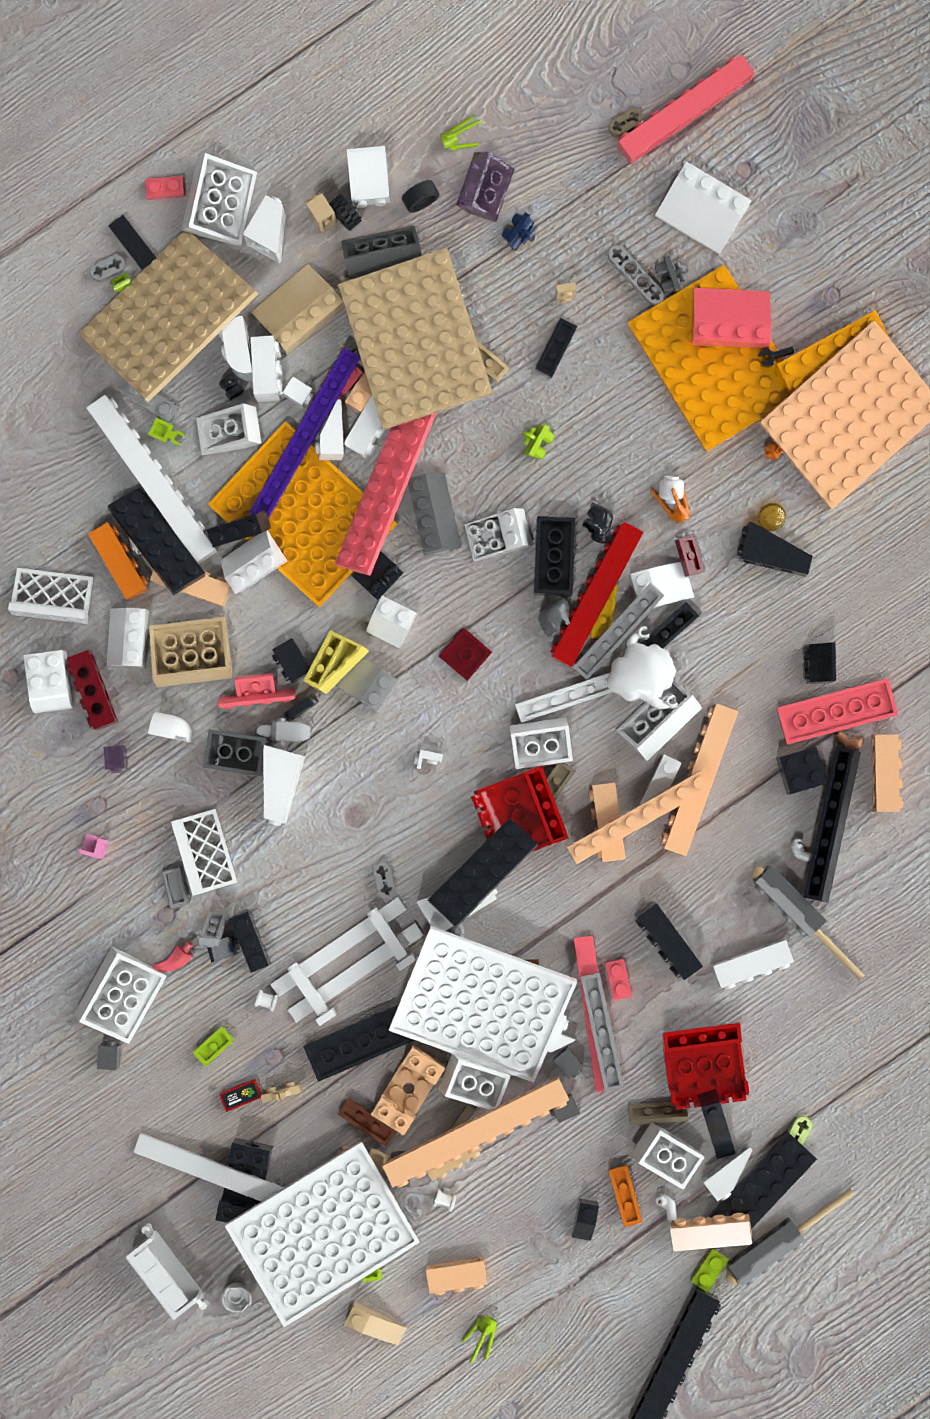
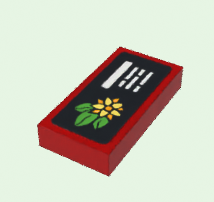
[219,1078,262,1112]

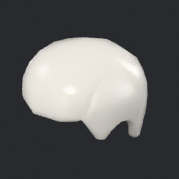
[222,1282,252,1313]

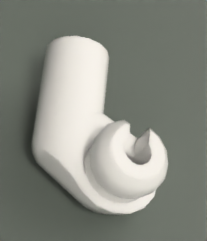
[656,1194,677,1220]

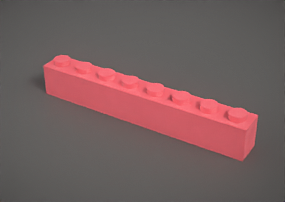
[617,54,755,165]

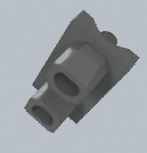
[655,256,688,294]

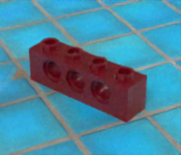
[66,650,119,731]

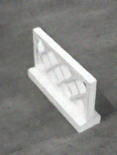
[8,568,94,624]
[171,809,237,896]

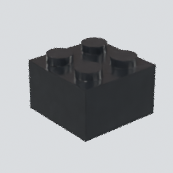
[776,747,828,795]

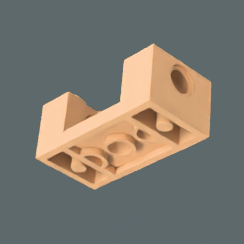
[371,1044,446,1135]

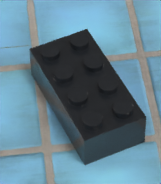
[533,516,575,597]
[635,902,703,980]

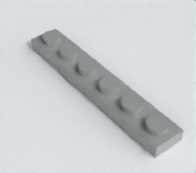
[573,582,665,680]
[580,972,624,1092]

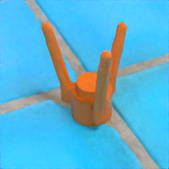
[650,488,691,524]

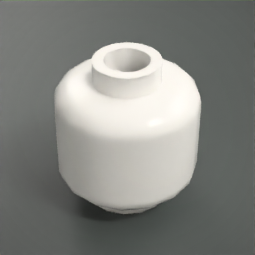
[659,475,684,504]

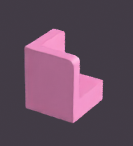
[78,834,109,859]

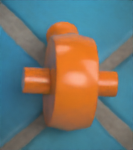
[764,443,782,461]

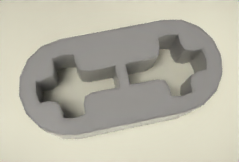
[90,255,126,282]
[374,862,395,898]

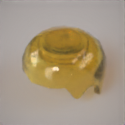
[757,502,786,531]

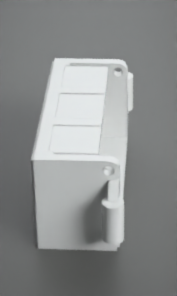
[126,1223,209,1320]

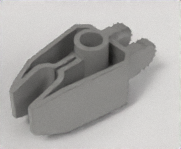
[256,718,310,745]

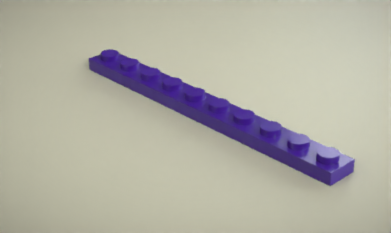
[249,347,361,519]

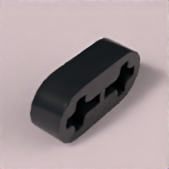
[284,694,319,722]

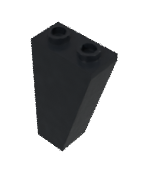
[737,522,813,577]

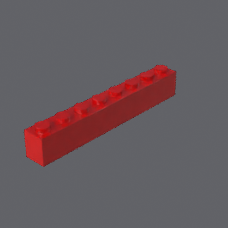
[550,521,644,668]

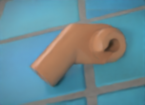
[835,731,864,750]

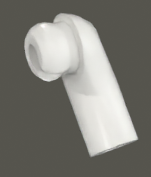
[791,838,812,863]

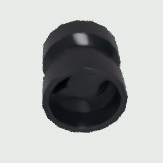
[218,374,245,400]

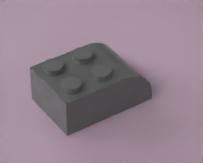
[203,729,268,776]

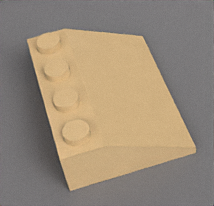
[251,264,345,355]
[149,617,233,687]

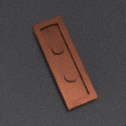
[338,1097,396,1146]

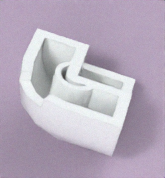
[148,712,192,742]

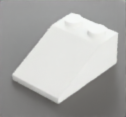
[196,403,261,455]
[629,562,694,610]

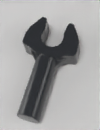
[758,346,794,368]

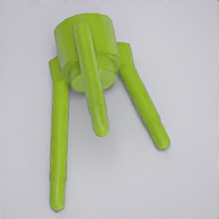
[440,116,482,151]
[462,1315,498,1363]

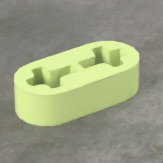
[788,1116,812,1145]

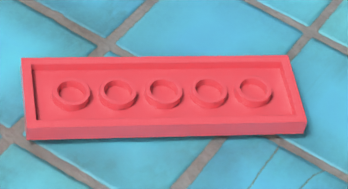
[776,678,898,745]

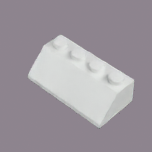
[616,680,702,761]

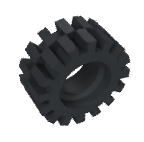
[329,194,362,231]

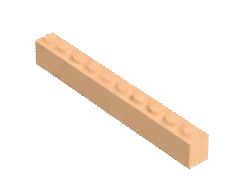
[382,1076,569,1188]

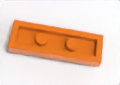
[608,1164,643,1227]

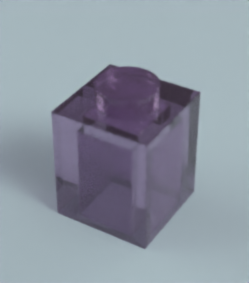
[104,745,128,774]

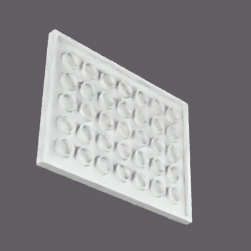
[389,926,577,1083]
[224,1141,420,1327]

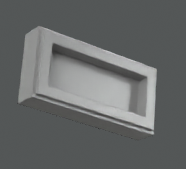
[161,867,190,909]

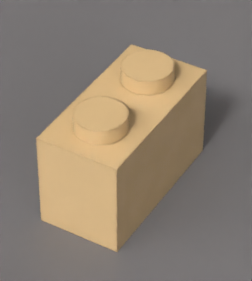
[306,194,337,234]

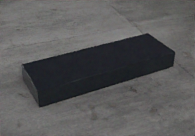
[108,215,156,270]
[535,318,578,378]

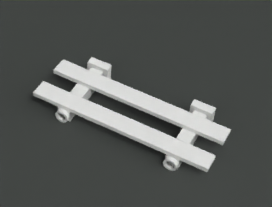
[270,897,424,1026]

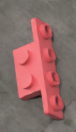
[218,673,295,709]

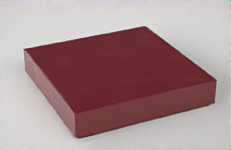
[439,627,492,681]

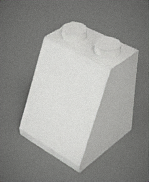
[347,146,390,208]
[243,195,286,264]

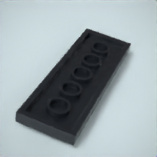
[108,487,205,596]
[428,818,538,928]
[303,1005,415,1082]
[708,1131,817,1229]

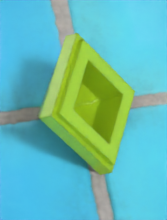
[110,273,131,291]

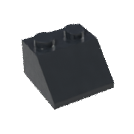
[803,642,836,684]

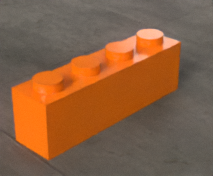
[88,522,149,601]

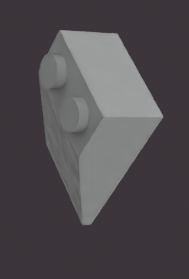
[335,658,398,713]

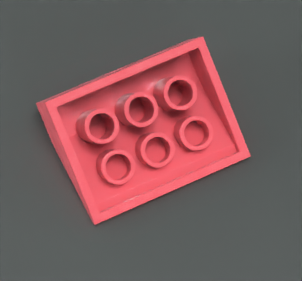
[691,288,771,349]

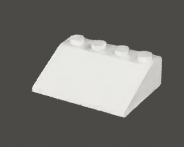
[181,153,257,245]
[655,161,752,255]
[74,947,166,1044]

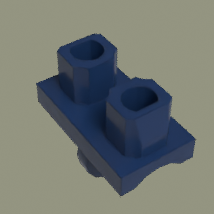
[501,212,535,251]

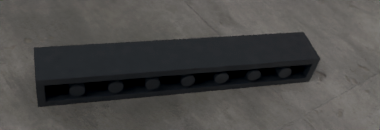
[803,746,861,903]
[631,1286,721,1419]

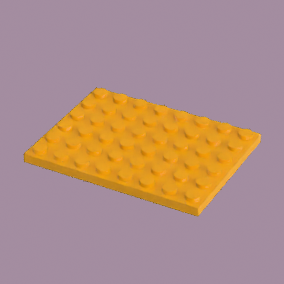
[627,265,790,452]
[208,421,398,608]

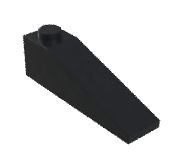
[640,598,702,649]
[697,1089,736,1159]

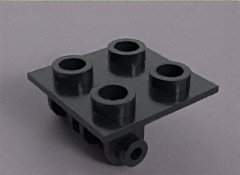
[351,551,404,600]

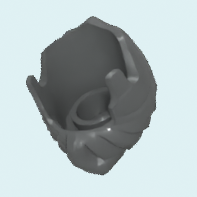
[538,596,570,637]

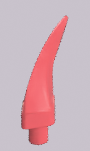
[151,941,194,972]

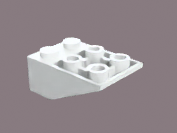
[464,508,533,561]

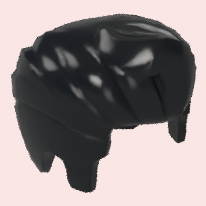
[582,502,613,544]

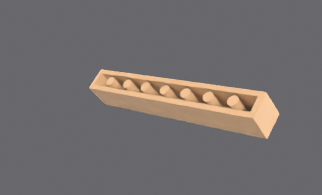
[661,704,738,856]
[566,770,712,864]

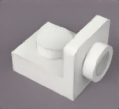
[414,750,443,769]

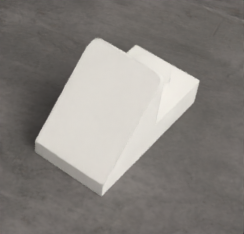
[548,1014,576,1052]

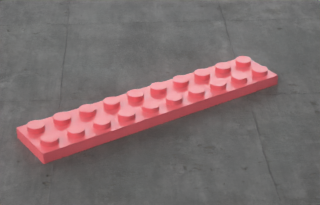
[335,413,436,576]

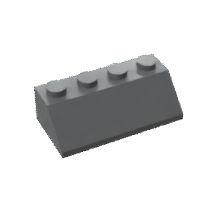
[341,226,422,279]
[408,473,461,556]

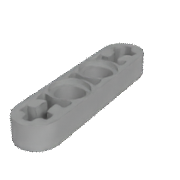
[608,245,664,306]

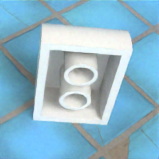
[219,316,253,381]
[24,650,73,714]
[438,1053,510,1110]
[631,1122,704,1189]

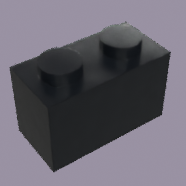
[271,638,310,684]

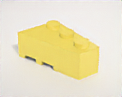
[303,630,369,694]

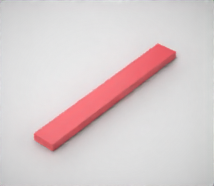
[573,935,604,1092]

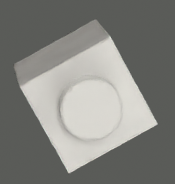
[282,377,314,408]

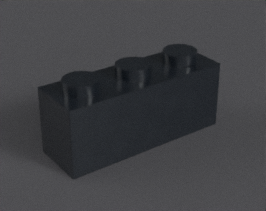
[206,510,271,548]
[230,911,271,973]

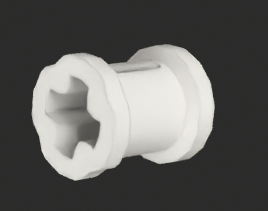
[255,990,278,1012]
[433,1189,457,1212]

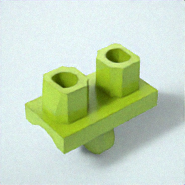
[521,424,555,459]

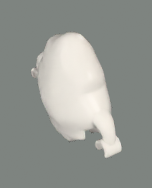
[607,626,678,709]

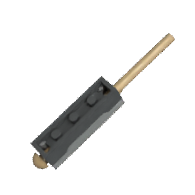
[752,865,865,980]
[726,1189,855,1286]

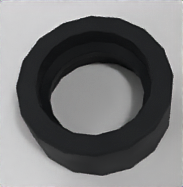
[402,180,440,213]

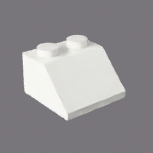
[366,596,417,649]

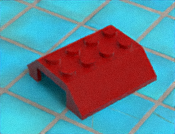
[471,766,569,852]
[662,1022,750,1110]

